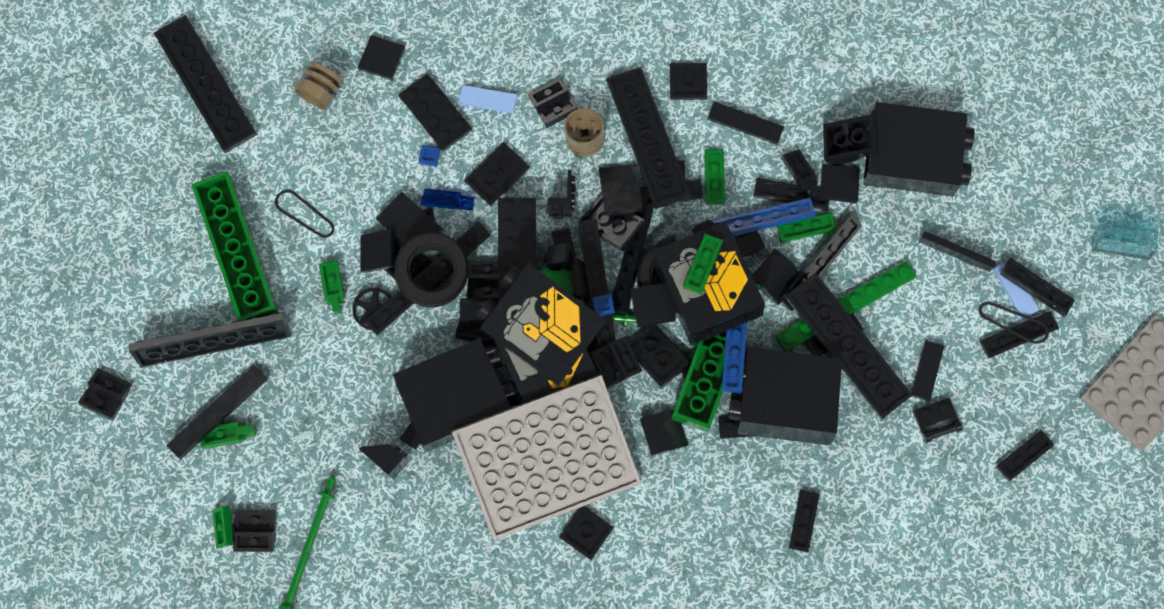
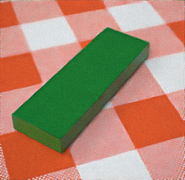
[704,149,725,205]
[776,212,836,243]
[683,234,723,295]

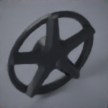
[352,287,391,330]

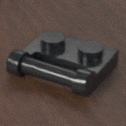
[912,398,963,444]

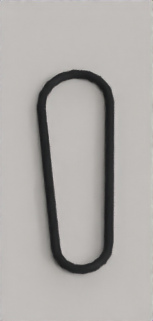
[275,190,334,238]
[979,302,1049,344]

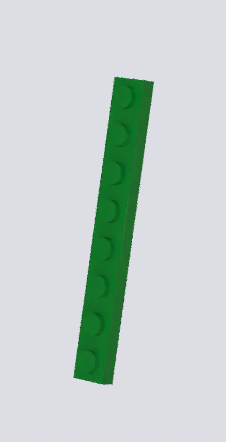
[775,261,917,352]

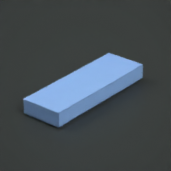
[459,85,517,114]
[993,262,1039,319]

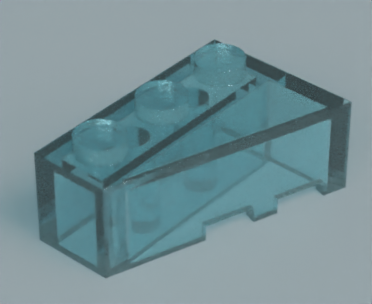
[1092,216,1159,260]

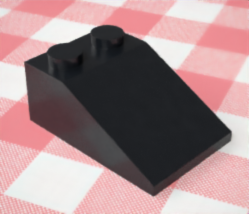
[823,114,878,165]

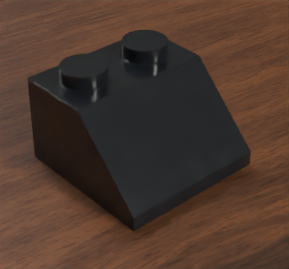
[752,249,799,306]
[359,444,409,480]

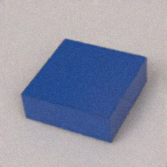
[418,145,441,167]
[592,294,615,316]

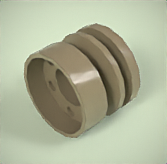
[293,62,344,110]
[564,108,605,157]

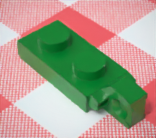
[319,260,345,314]
[201,422,256,450]

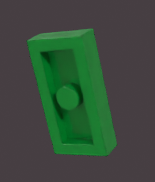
[212,506,233,549]

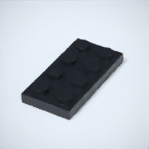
[398,74,472,152]

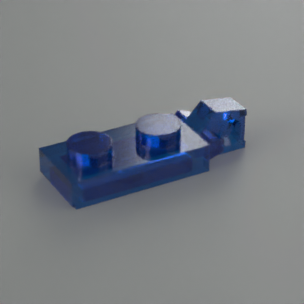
[421,188,475,210]

